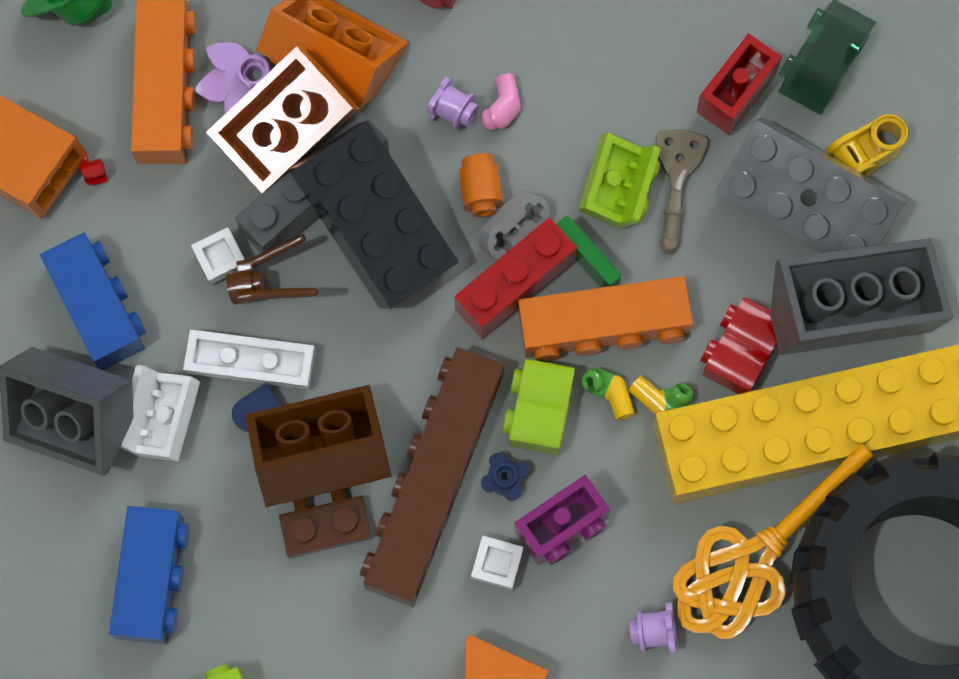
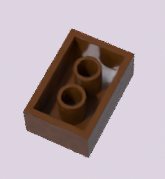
[245,384,392,507]

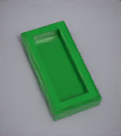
[556,215,621,288]

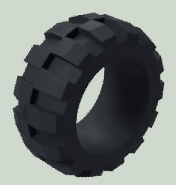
[789,452,959,679]

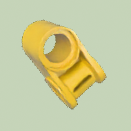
[825,114,908,176]

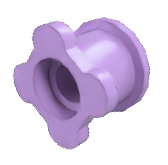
[427,76,479,130]
[629,602,677,654]

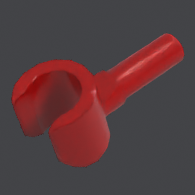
[72,135,108,186]

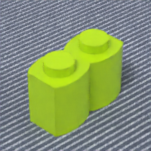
[503,359,575,456]

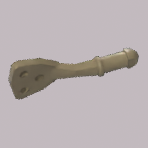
[656,130,708,254]

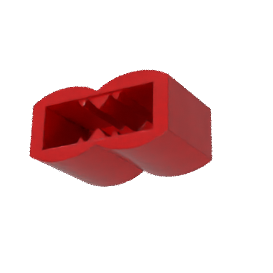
[700,297,777,394]

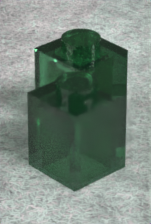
[778,0,877,115]

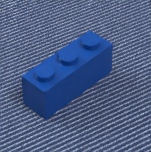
[39,232,146,370]
[109,506,189,645]

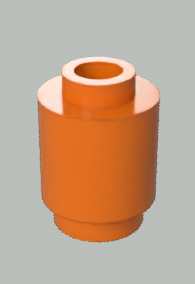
[458,153,504,217]

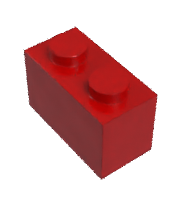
[696,33,782,135]

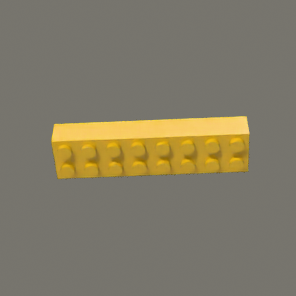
[653,344,959,505]

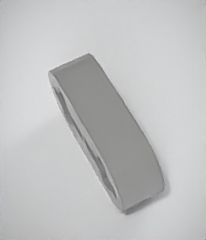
[478,191,550,259]

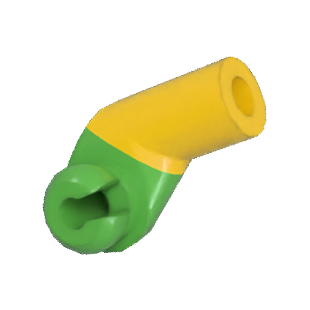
[581,368,635,421]
[628,375,693,414]

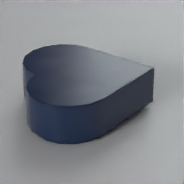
[232,383,281,432]

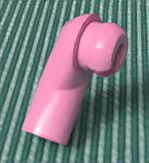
[481,73,521,131]

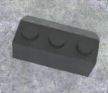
[0,347,134,476]

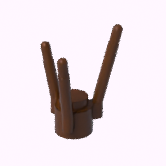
[227,234,318,305]

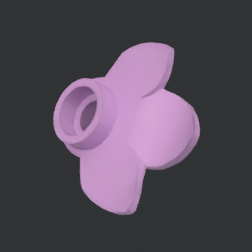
[195,42,273,113]

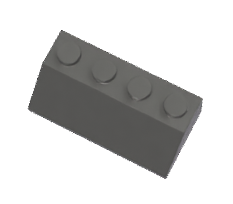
[770,238,953,355]

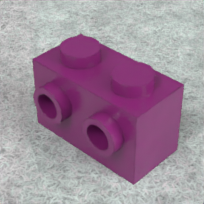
[514,474,610,566]

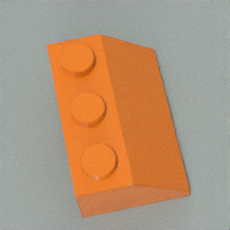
[256,0,409,108]

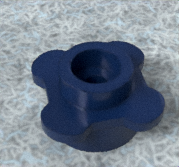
[481,453,529,501]

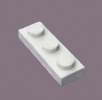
[183,329,315,390]

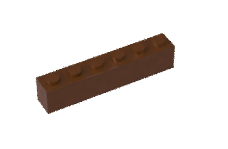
[360,347,505,608]

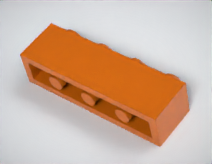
[131,0,197,164]
[518,276,693,362]

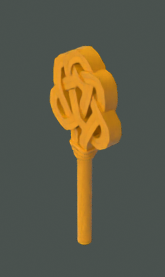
[673,444,874,639]

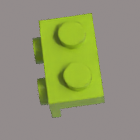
[578,132,661,229]

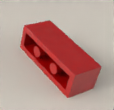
[454,217,577,340]

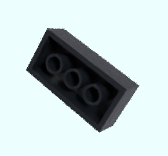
[288,120,459,309]

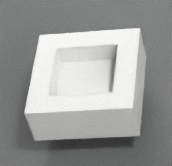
[191,227,245,285]
[471,535,524,590]

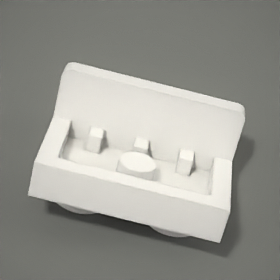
[120,365,200,462]

